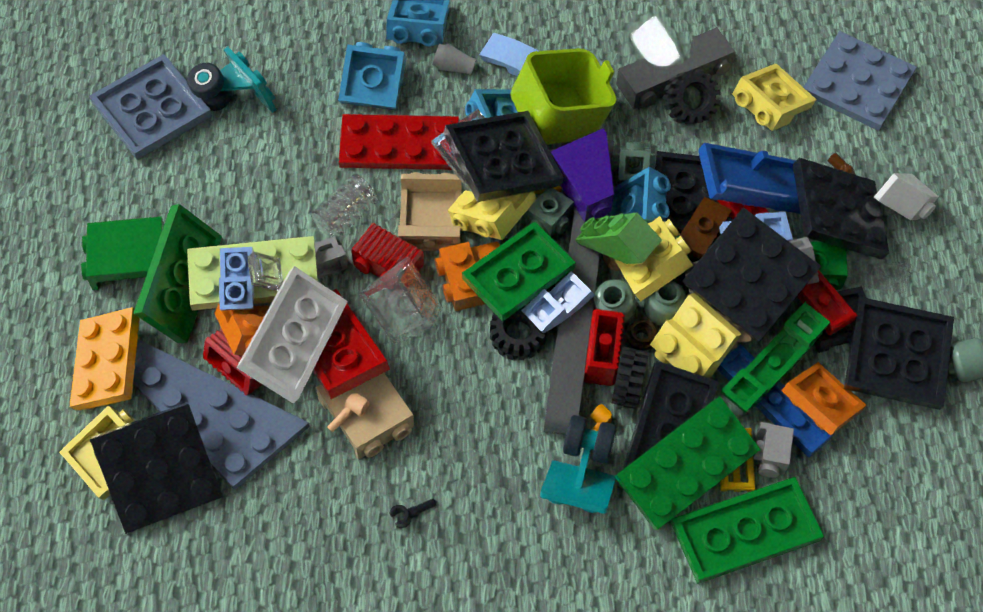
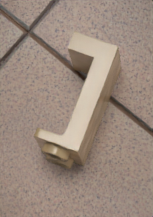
[398,172,462,251]
[316,373,414,460]

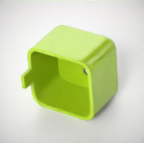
[510,48,616,144]

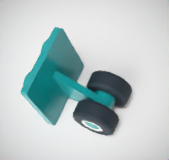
[187,46,277,113]
[540,415,617,514]

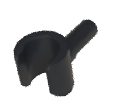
[389,498,436,528]

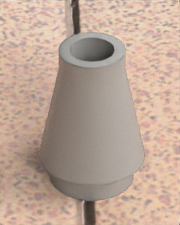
[432,43,477,75]

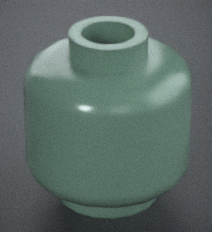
[594,279,637,323]
[643,280,687,326]
[948,337,983,383]

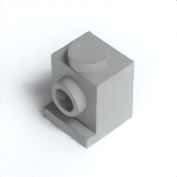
[753,422,794,478]

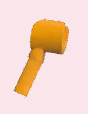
[590,404,612,431]

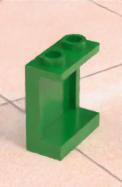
[81,216,164,290]

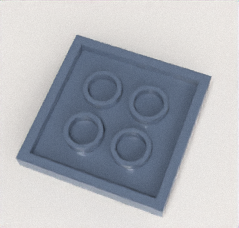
[803,31,917,131]
[89,54,212,160]

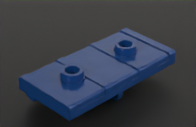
[698,142,801,214]

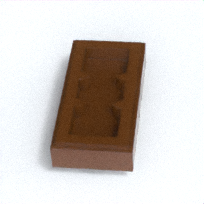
[680,197,732,260]

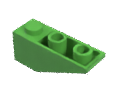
[575,212,662,264]

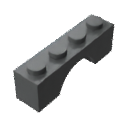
[616,27,735,109]

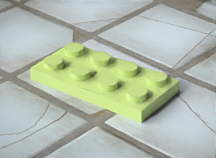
[187,236,318,311]

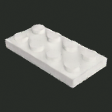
[236,266,348,403]

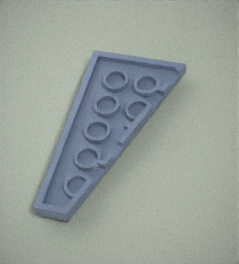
[133,339,310,490]

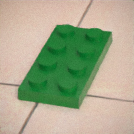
[133,204,222,344]
[614,396,761,531]
[671,477,824,584]

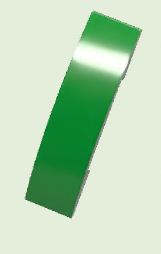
[721,302,830,413]

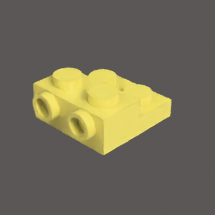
[732,64,817,131]
[448,190,537,240]
[614,216,693,302]
[650,293,742,378]
[59,405,135,500]

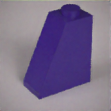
[551,128,614,222]

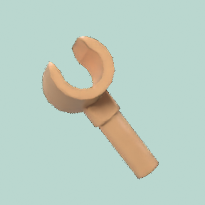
[327,393,370,432]

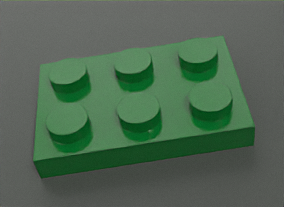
[462,221,576,322]

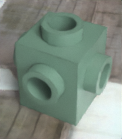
[612,141,656,181]
[526,187,574,239]

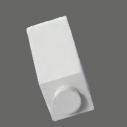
[874,173,939,220]

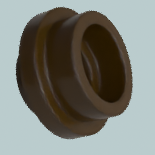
[626,320,658,351]

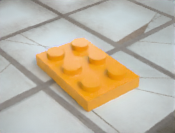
[69,307,140,410]

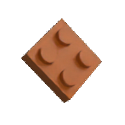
[782,362,866,436]

